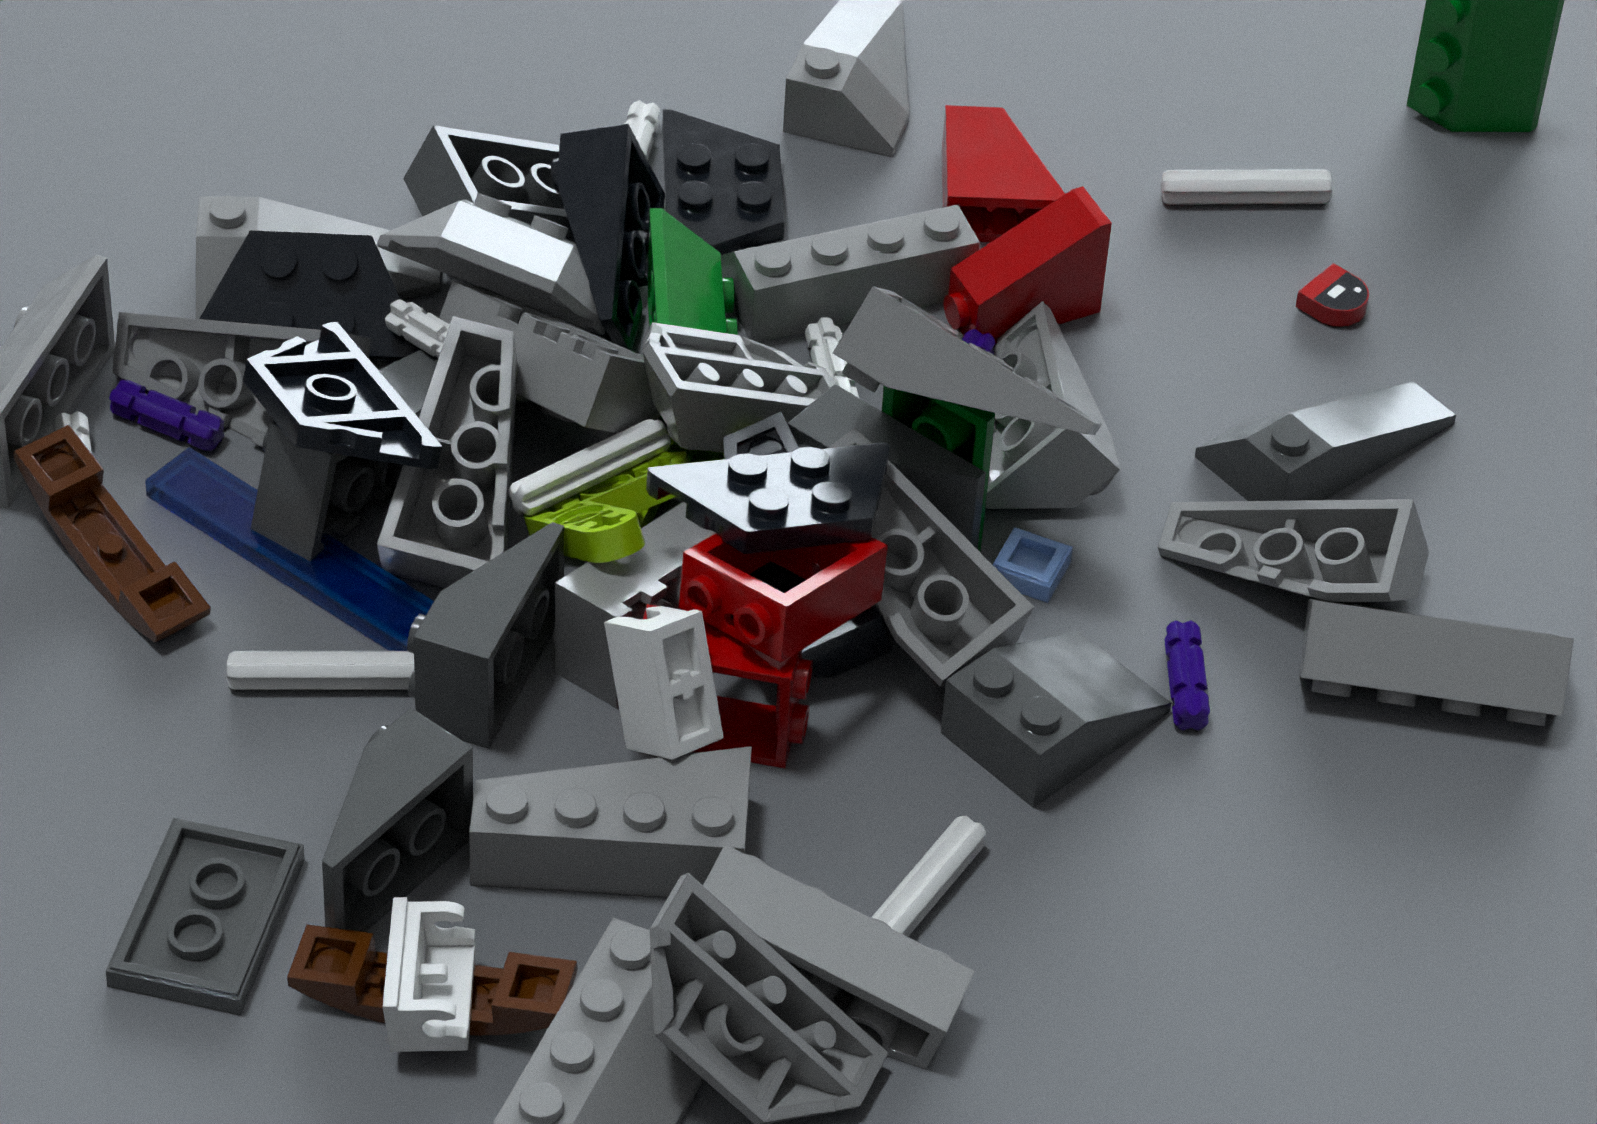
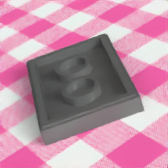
[105,818,305,1015]

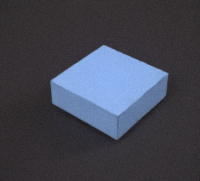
[993,527,1073,603]

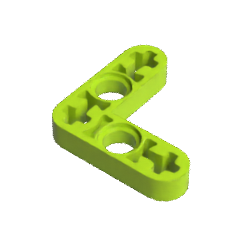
[523,452,689,563]

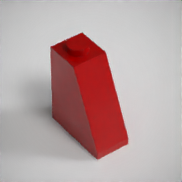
[942,105,1065,243]
[943,186,1112,344]

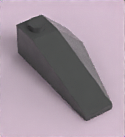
[1195,381,1456,501]

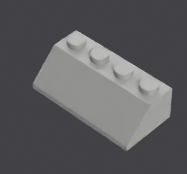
[721,205,980,342]
[0,255,115,509]
[1299,599,1574,726]
[493,917,704,1124]

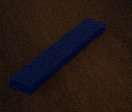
[145,447,434,651]

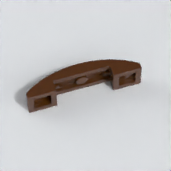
[14,425,211,643]
[287,924,578,1036]

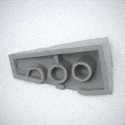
[783,0,909,157]
[195,195,441,319]
[833,286,1102,435]
[985,301,1120,509]
[112,312,371,447]
[829,427,1034,687]
[1158,499,1429,602]

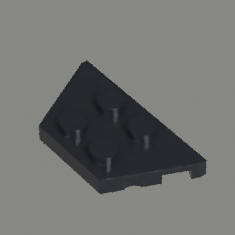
[662,109,784,255]
[199,230,421,361]
[243,322,442,469]
[646,442,890,554]

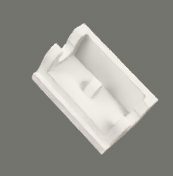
[604,606,724,760]
[383,897,477,1052]

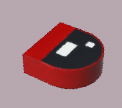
[1295,263,1369,327]

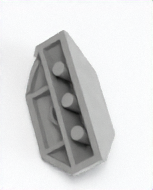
[376,193,607,336]
[642,322,835,453]
[650,872,888,1124]

